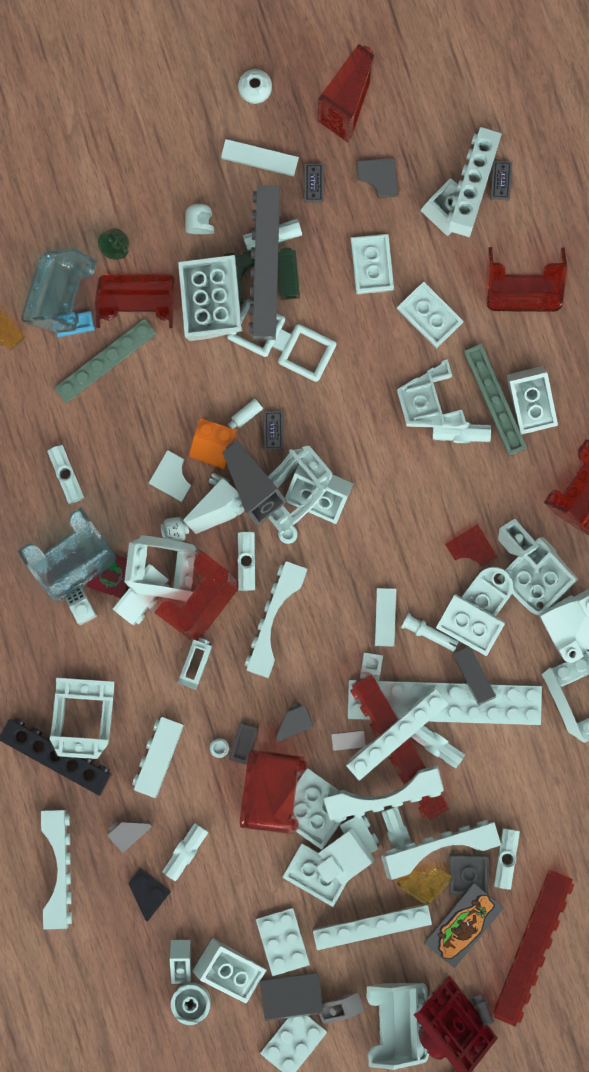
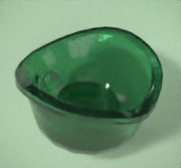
[98,228,129,260]

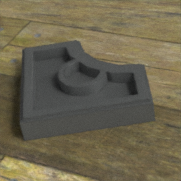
[357,158,398,198]

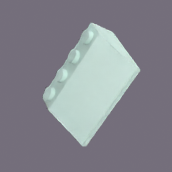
[178,255,242,341]

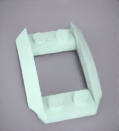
[268,446,333,534]
[125,535,201,601]
[542,651,589,743]
[50,678,114,759]

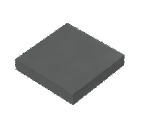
[449,855,489,895]

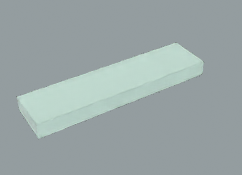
[221,139,299,177]

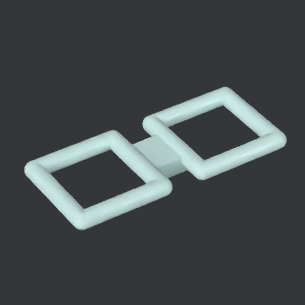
[227,299,337,382]

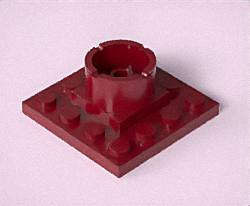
[414,975,498,1072]

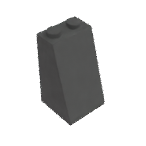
[222,440,287,526]

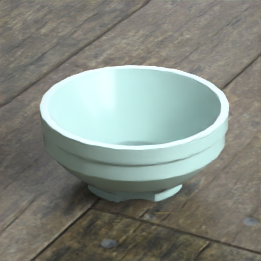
[238,69,272,104]

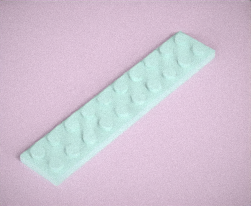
[348,680,542,725]

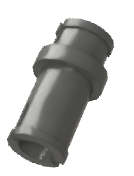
[472,994,495,1026]

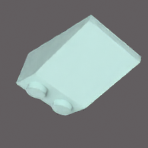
[506,366,558,434]
[183,478,244,534]
[193,938,266,1003]

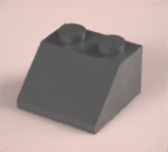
[276,703,314,742]

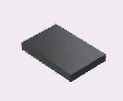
[260,973,323,1021]

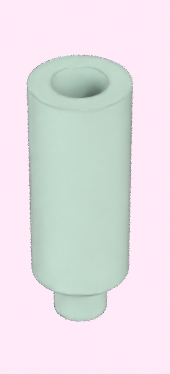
[227,398,263,429]

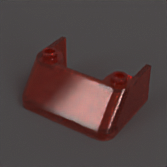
[486,247,567,312]
[95,274,175,328]

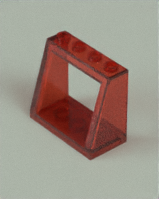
[317,44,374,143]

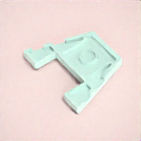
[397,359,467,428]

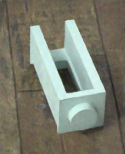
[178,638,212,690]

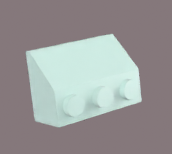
[285,465,353,524]
[113,564,170,626]

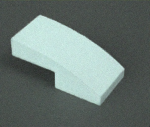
[360,653,383,681]

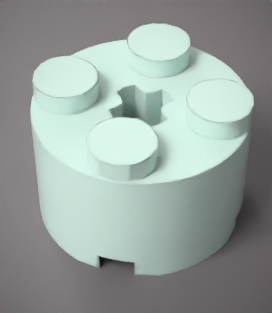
[171,982,211,1025]

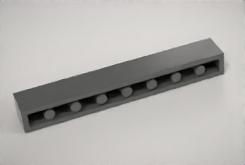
[249,185,280,340]

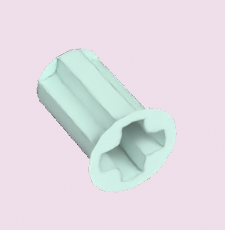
[208,472,230,485]

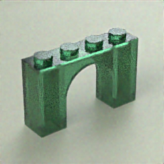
[222,248,300,304]

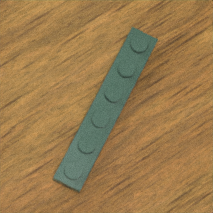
[54,319,156,404]
[463,344,527,456]

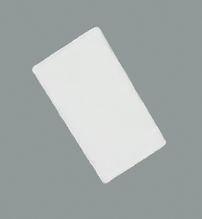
[332,731,366,751]

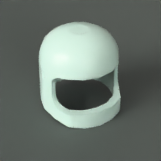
[185,203,214,234]

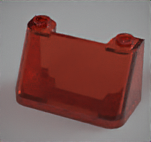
[240,750,306,834]

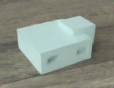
[316,828,375,885]

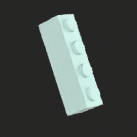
[132,717,184,798]

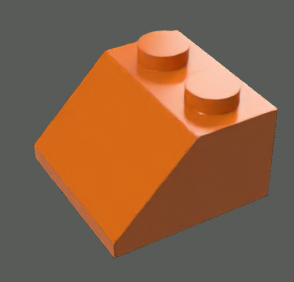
[189,418,237,469]

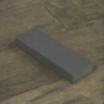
[452,647,496,706]

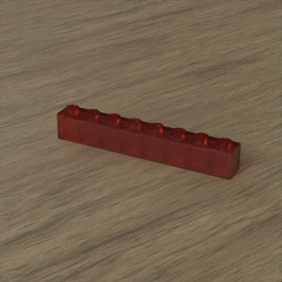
[350,673,449,821]
[492,869,574,1027]

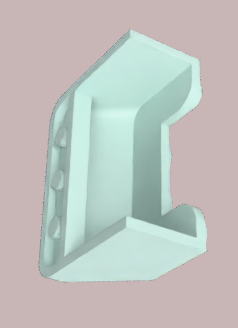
[366,983,429,1070]

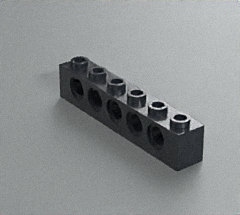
[0,718,112,796]

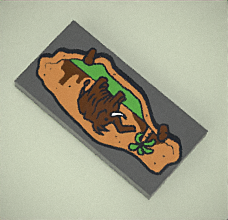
[424,882,504,968]

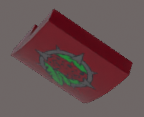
[87,549,128,598]

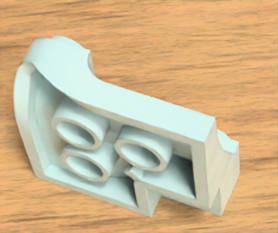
[498,537,578,615]
[538,589,589,663]

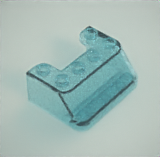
[21,248,96,333]
[18,507,116,601]

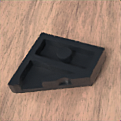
[128,868,171,922]

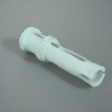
[401,612,459,652]

